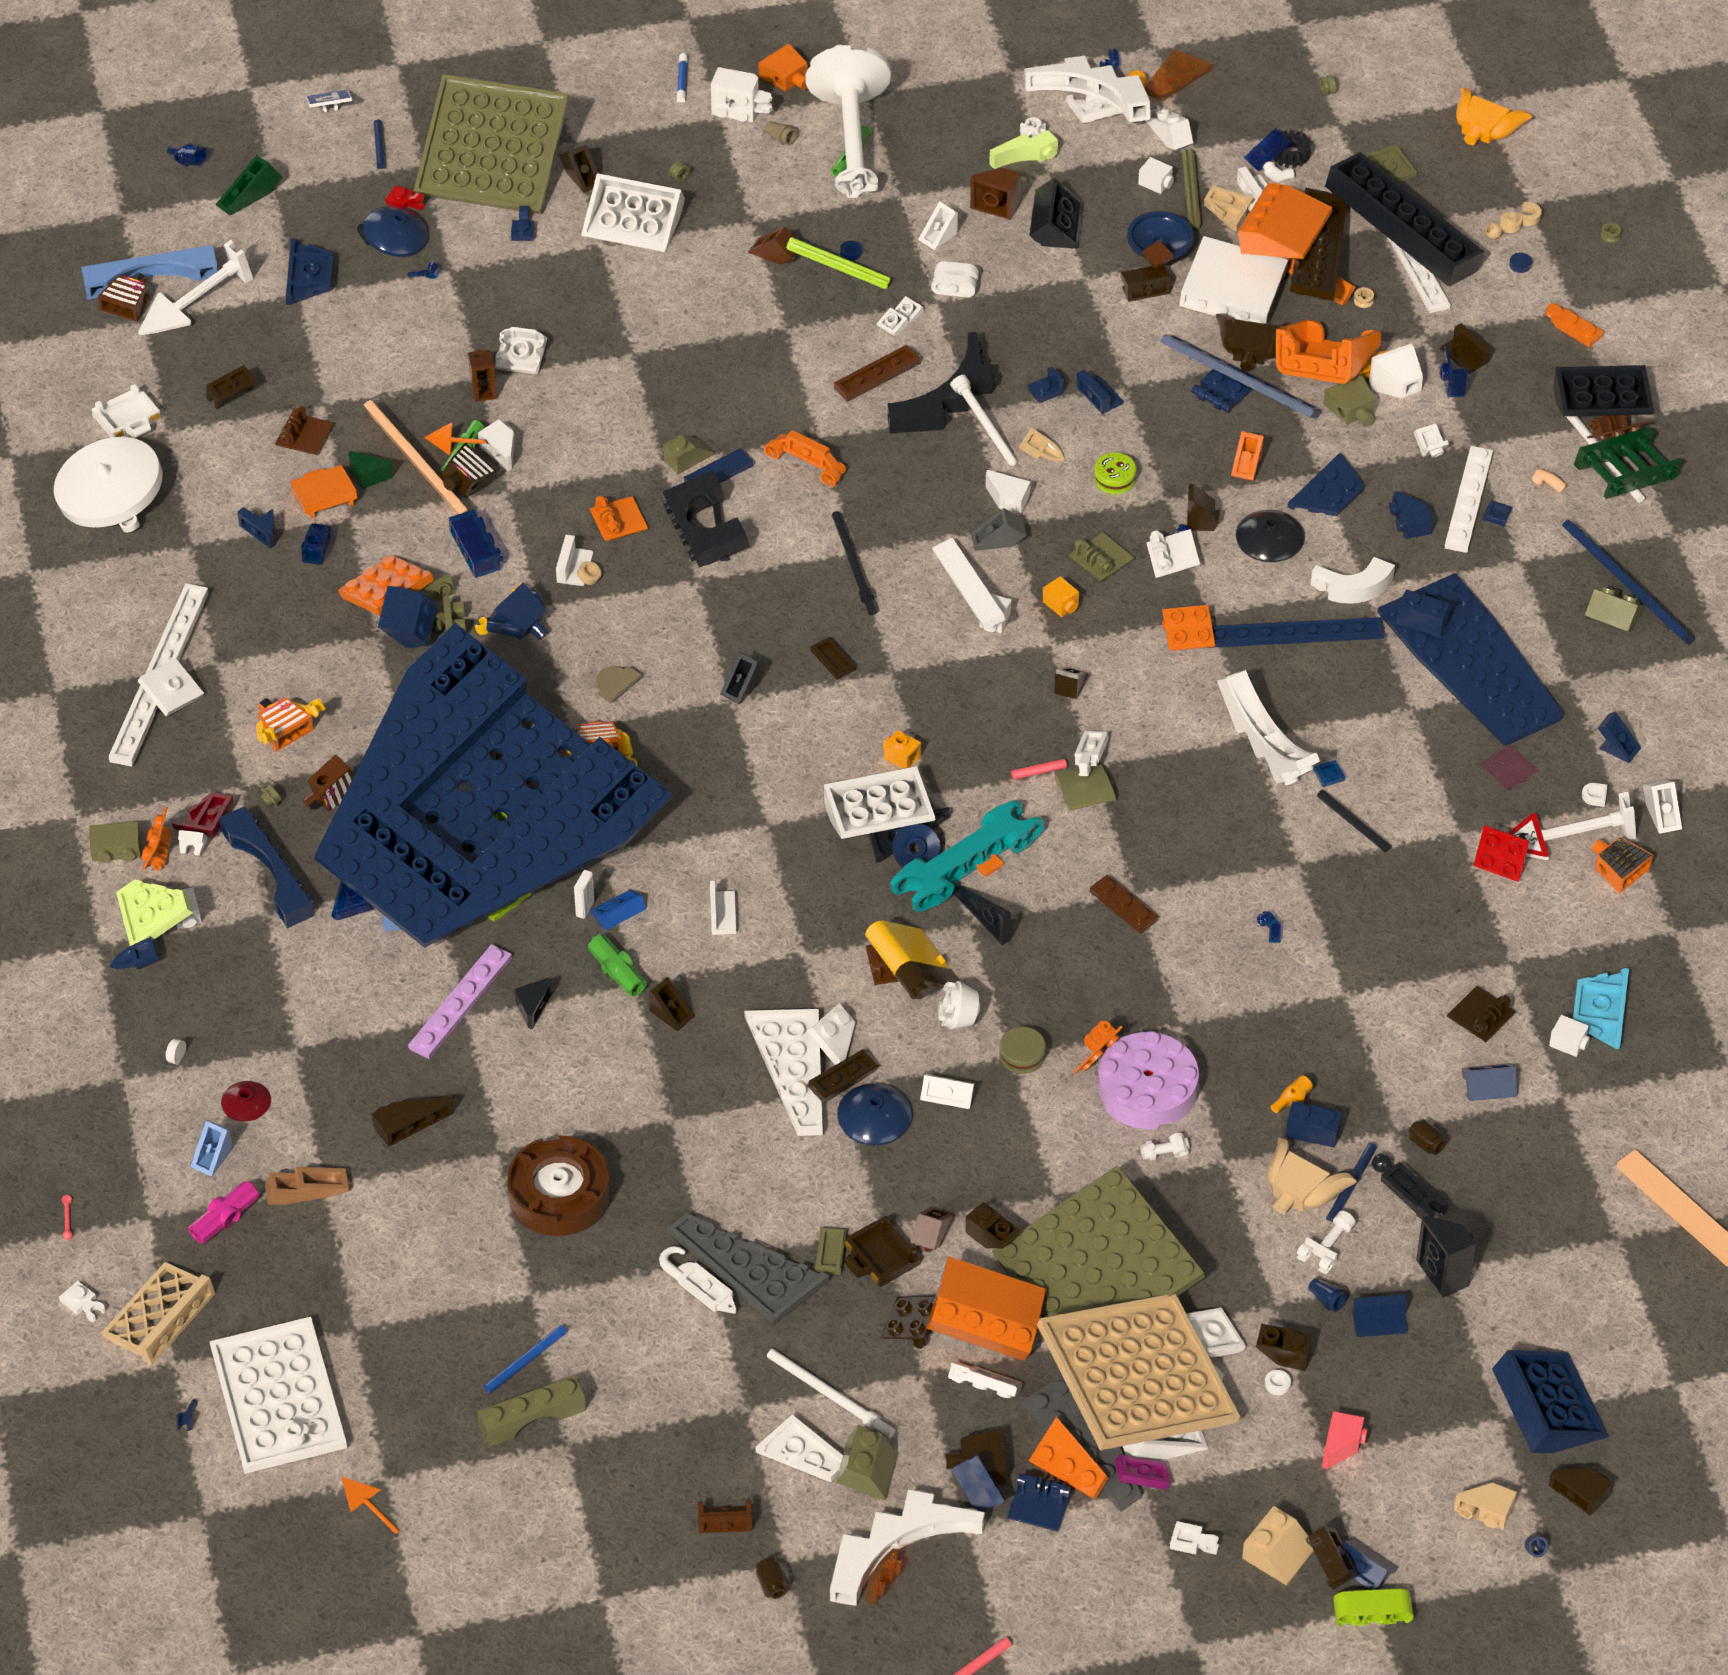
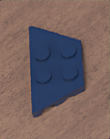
[285,238,334,305]
[1287,453,1364,517]

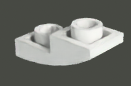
[877,296,924,336]

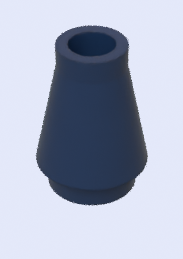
[1308,1278,1347,1312]

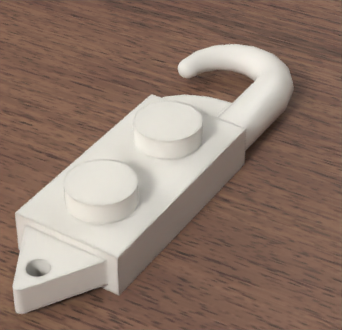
[659,1246,736,1314]

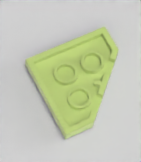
[116,880,193,946]

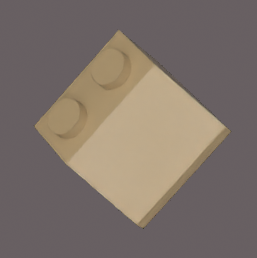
[1242,1506,1314,1585]

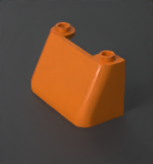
[1276,319,1381,384]

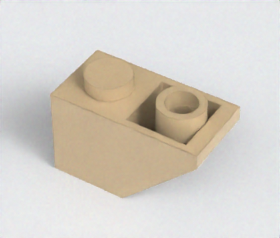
[1454,1483,1517,1529]

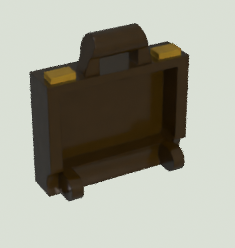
[844,1216,920,1287]

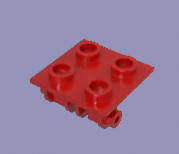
[1473,825,1530,882]

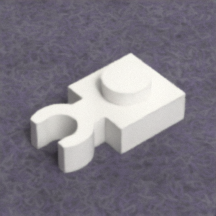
[59,1281,106,1322]

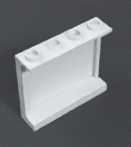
[1179,236,1288,324]

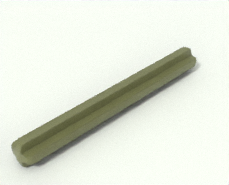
[1182,149,1201,230]

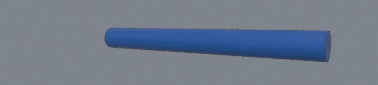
[483,1325,567,1394]

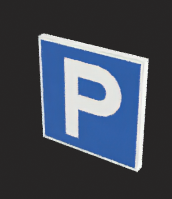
[306,89,352,112]

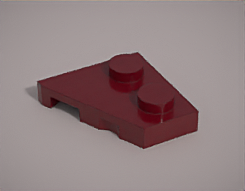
[172,792,235,837]

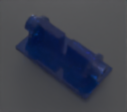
[1244,128,1290,171]

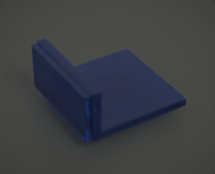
[1440,346,1468,397]

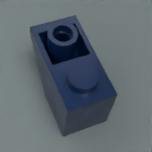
[1389,491,1433,539]

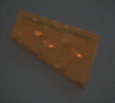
[1144,49,1212,101]

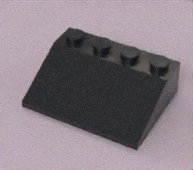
[1553,365,1654,416]

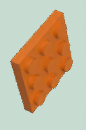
[338,555,434,616]

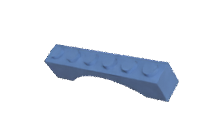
[81,245,218,300]

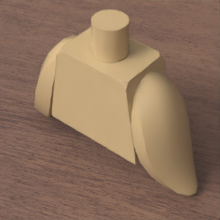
[1268,1137,1357,1214]

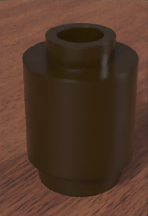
[1409,1119,1447,1155]
[756,1557,789,1599]

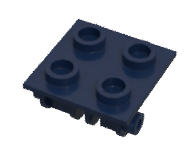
[1007,1473,1073,1532]

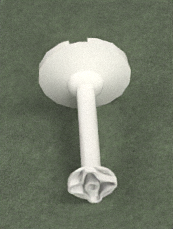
[805,45,891,198]

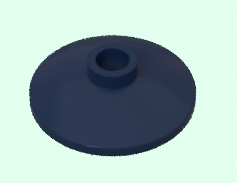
[892,823,940,867]

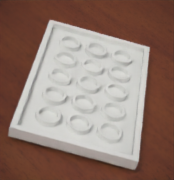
[209,1317,347,1474]

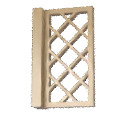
[101,1262,216,1365]

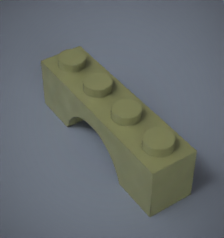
[477,1375,586,1447]

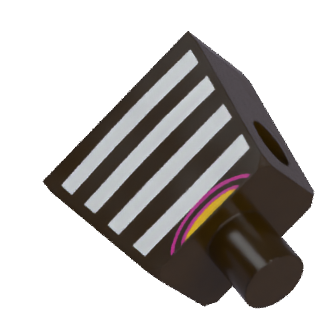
[441,443,497,496]

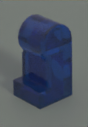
[301,523,331,565]

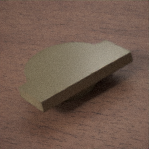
[597,666,641,703]

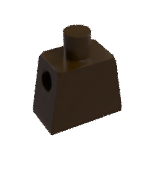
[945,1429,1006,1485]

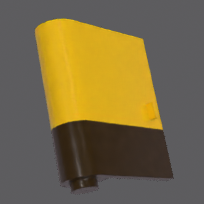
[865,920,960,999]

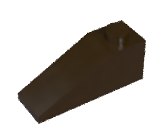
[372,1097,454,1147]

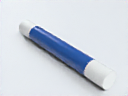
[677,53,688,102]

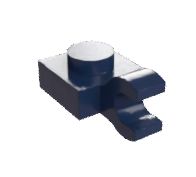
[511,206,534,241]

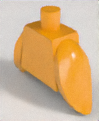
[1456,87,1532,145]

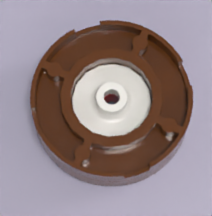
[507,1136,610,1236]

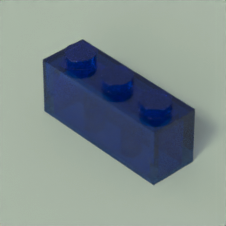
[448,509,503,578]

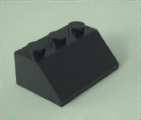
[1029,178,1084,249]
[1416,1216,1476,1298]

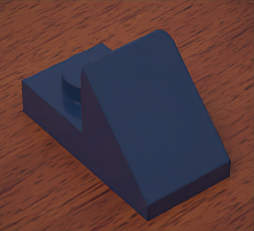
[237,507,275,549]
[1598,712,1641,763]

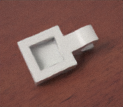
[1170,1521,1219,1554]

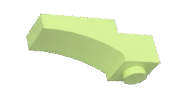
[990,130,1058,169]

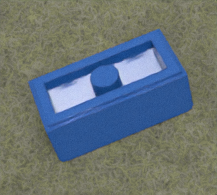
[590,889,646,930]

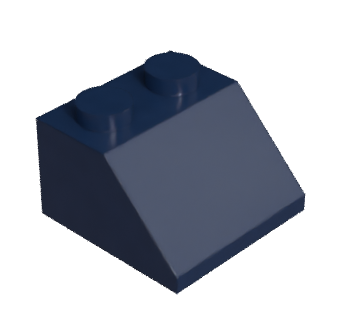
[378,586,438,648]

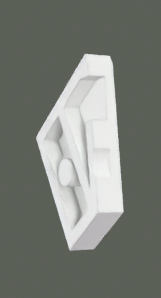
[1066,95,1122,123]
[807,1003,855,1065]

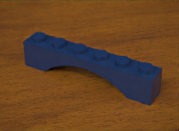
[219,806,314,928]

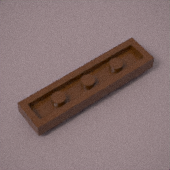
[834,344,920,402]

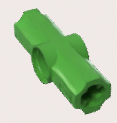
[588,934,647,997]

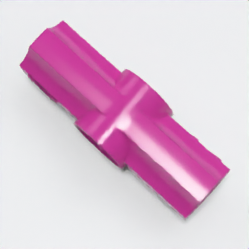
[188,1181,259,1244]

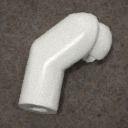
[1263,162,1294,182]

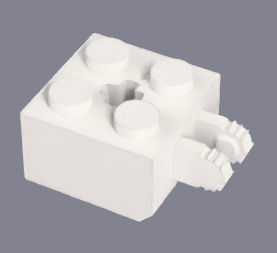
[711,67,772,122]

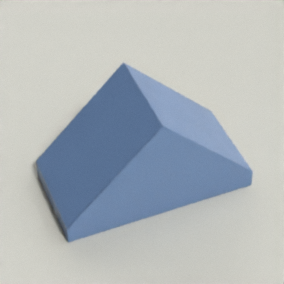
[190,1120,233,1177]

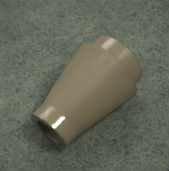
[764,121,797,145]

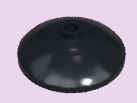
[1236,510,1305,562]

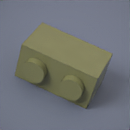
[89,822,141,863]

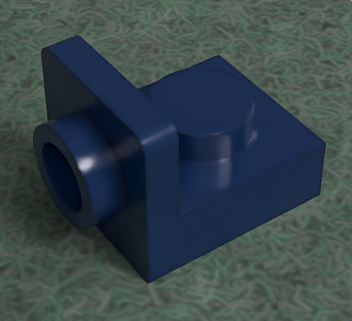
[1028,367,1064,404]

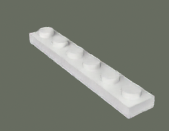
[1445,446,1493,553]

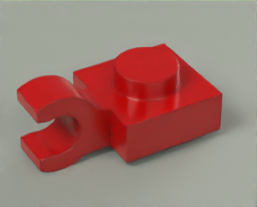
[385,185,426,211]

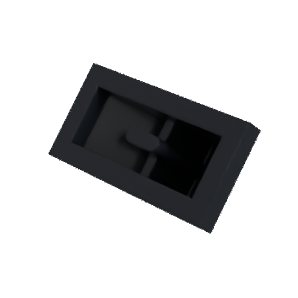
[720,652,760,705]
[514,978,553,1029]

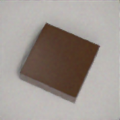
[1142,240,1173,270]

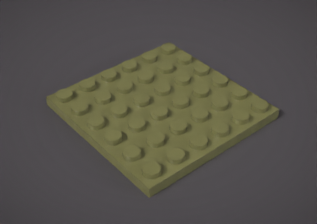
[414,74,569,214]
[992,1166,1205,1318]

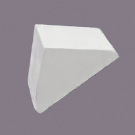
[918,201,958,250]

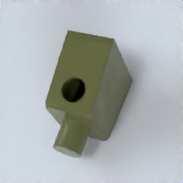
[1323,375,1375,427]

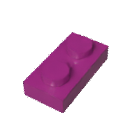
[1115,1454,1171,1490]

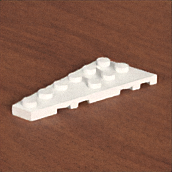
[744,1009,823,1136]

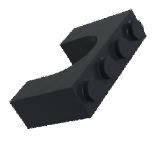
[662,470,750,567]

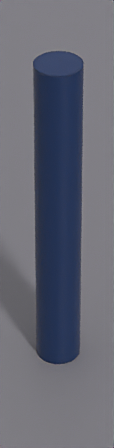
[373,119,386,169]

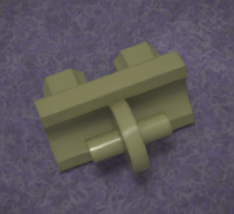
[433,596,466,631]

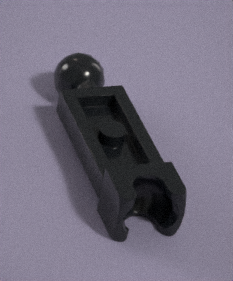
[1372,1153,1448,1220]

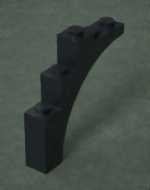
[887,332,997,434]

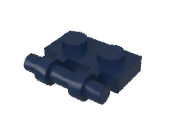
[1191,369,1250,413]

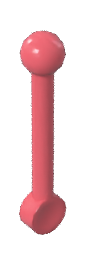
[62,1195,73,1240]

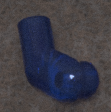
[1099,48,1120,70]
[1257,911,1282,943]

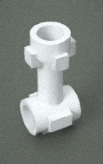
[1140,1133,1190,1161]

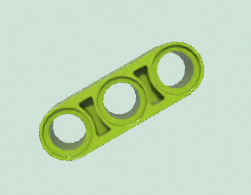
[1333,1589,1414,1626]

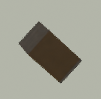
[1054,667,1088,700]
[649,977,695,1031]

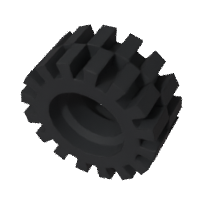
[1271,130,1311,168]

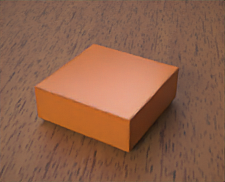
[976,854,1004,877]

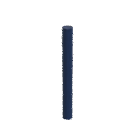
[1326,1143,1377,1222]

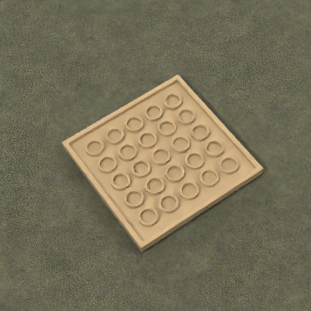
[1037,1294,1240,1450]

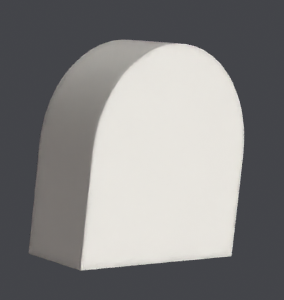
[1582,783,1607,807]

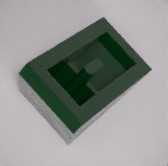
[348,451,394,489]

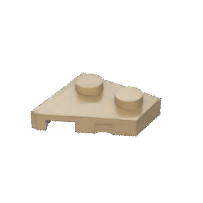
[1204,185,1253,231]

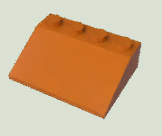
[1238,183,1332,259]
[926,1256,1046,1361]

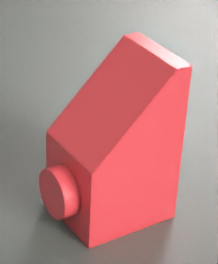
[1322,1411,1368,1469]

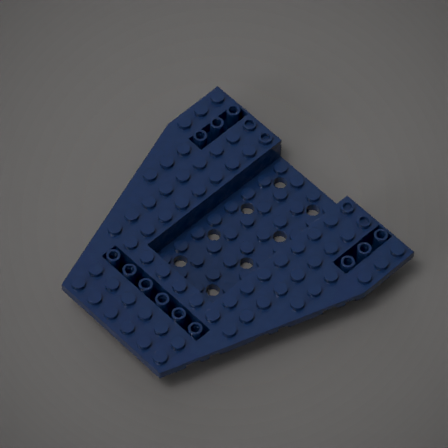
[315,623,673,948]

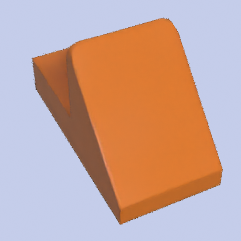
[1231,431,1264,481]

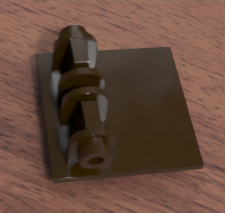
[1447,986,1516,1042]
[880,1297,935,1349]

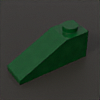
[215,155,283,216]

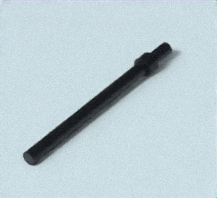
[832,511,877,615]

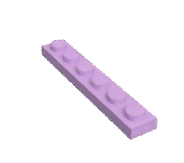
[408,944,512,1059]

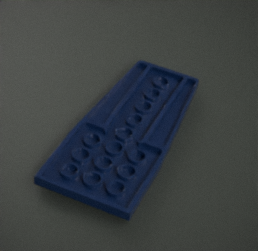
[1377,573,1563,745]

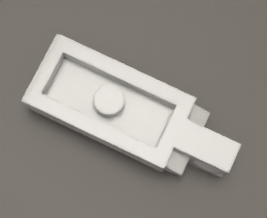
[1075,731,1108,776]
[948,1361,1023,1398]

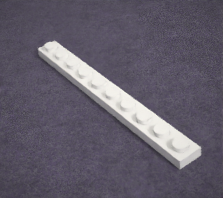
[109,583,208,767]

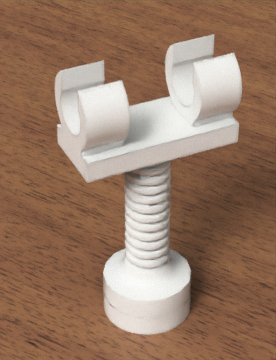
[1296,1211,1356,1275]

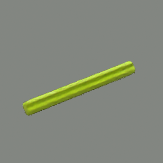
[786,237,891,289]

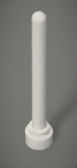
[950,375,1017,466]

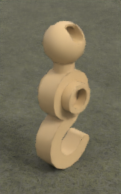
[1485,202,1542,240]

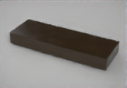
[807,1049,879,1103]

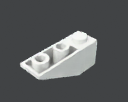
[1145,105,1193,150]

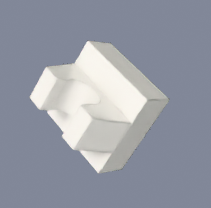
[178,830,208,856]

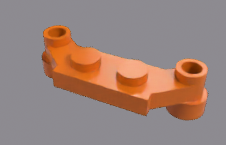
[764,430,846,487]

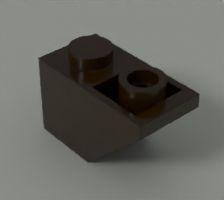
[965,1201,1021,1249]
[1256,1323,1312,1371]

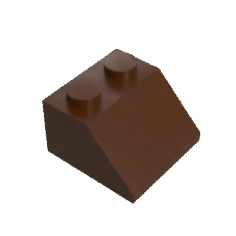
[970,167,1021,220]

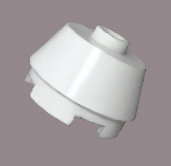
[938,981,980,1030]

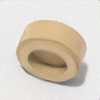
[577,561,602,585]

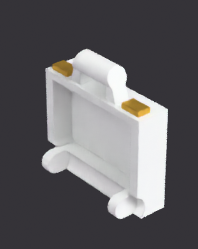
[91,384,161,438]

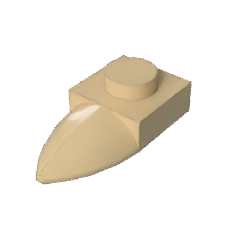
[1018,427,1065,462]

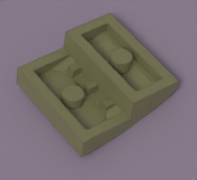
[1054,762,1116,811]

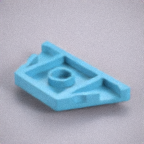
[1573,968,1629,1049]

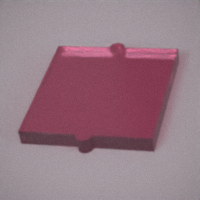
[1480,745,1538,790]

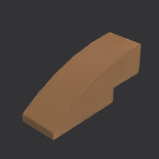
[265,1167,349,1205]

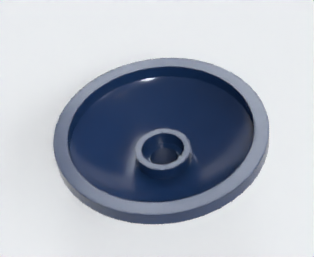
[363,206,428,257]
[1127,211,1193,260]
[837,1083,912,1145]

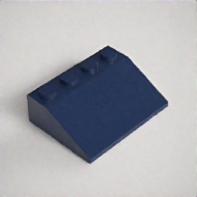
[1492,1350,1608,1454]

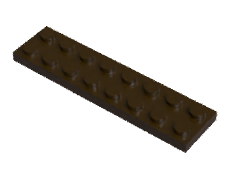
[1290,187,1347,301]

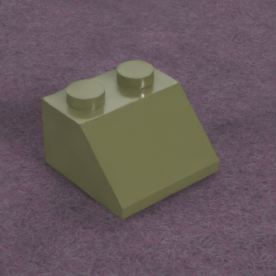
[836,1425,897,1500]

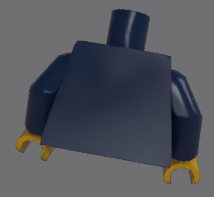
[475,583,548,640]

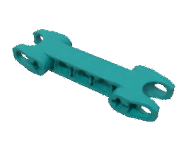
[890,800,1045,912]

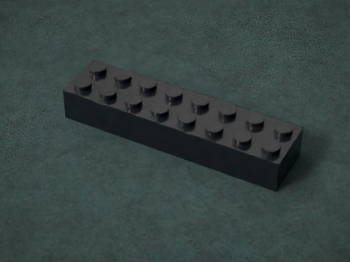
[1325,152,1484,286]

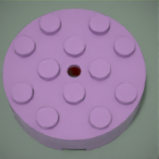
[1098,1032,1199,1129]

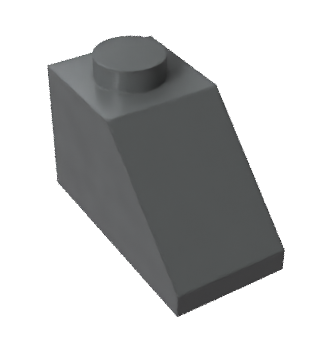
[971,508,1026,551]

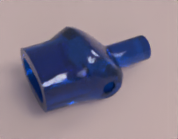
[167,143,207,167]

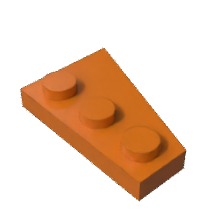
[1028,1417,1109,1500]

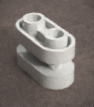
[931,261,979,297]

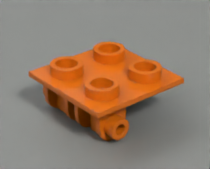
[589,496,648,541]
[1162,605,1215,651]
[141,806,172,870]
[1073,1021,1123,1073]

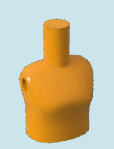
[1271,1075,1312,1113]

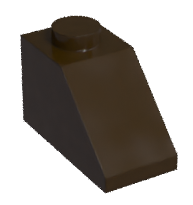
[559,145,598,193]
[1187,484,1220,531]
[1549,1468,1613,1516]

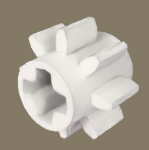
[1020,117,1046,138]

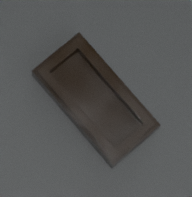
[810,637,856,680]

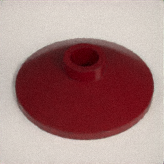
[221,1081,271,1122]

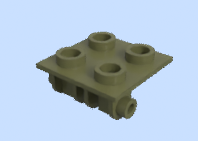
[1069,532,1134,582]

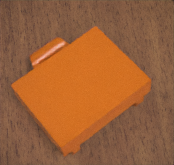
[290,465,357,519]

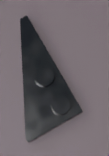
[868,808,949,863]
[953,885,1011,945]

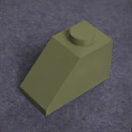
[664,434,714,474]

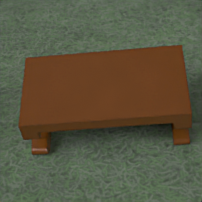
[698,1499,752,1534]

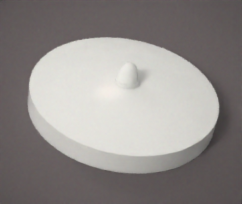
[54,437,163,527]

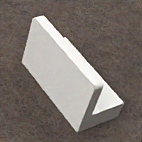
[1237,167,1267,203]
[556,535,593,586]
[710,881,736,935]

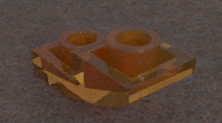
[866,1548,902,1605]

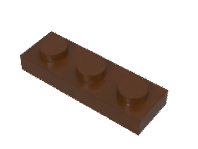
[1090,875,1158,934]

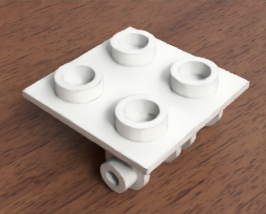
[1147,529,1200,578]

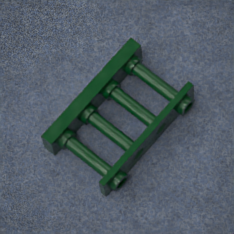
[1573,427,1682,499]

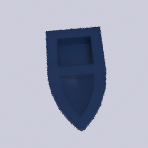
[110,936,160,970]

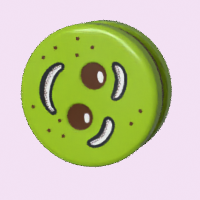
[1094,452,1136,494]

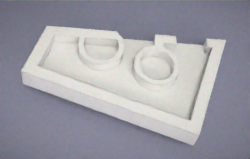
[756,1415,843,1482]

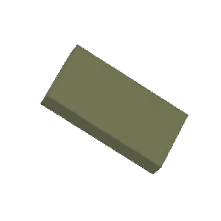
[815,1227,846,1275]

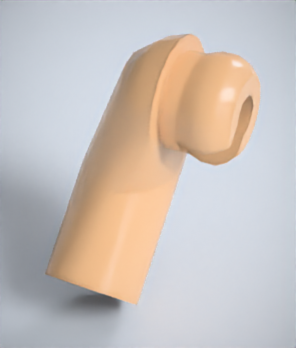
[1532,469,1566,492]

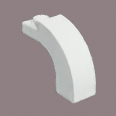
[1311,557,1395,603]

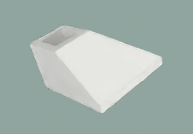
[1369,344,1423,398]

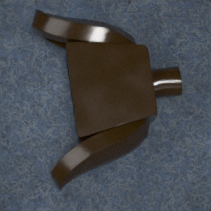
[1215,313,1292,371]

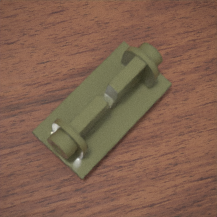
[417,574,456,601]

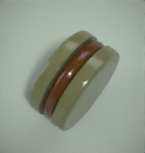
[999,1027,1046,1074]

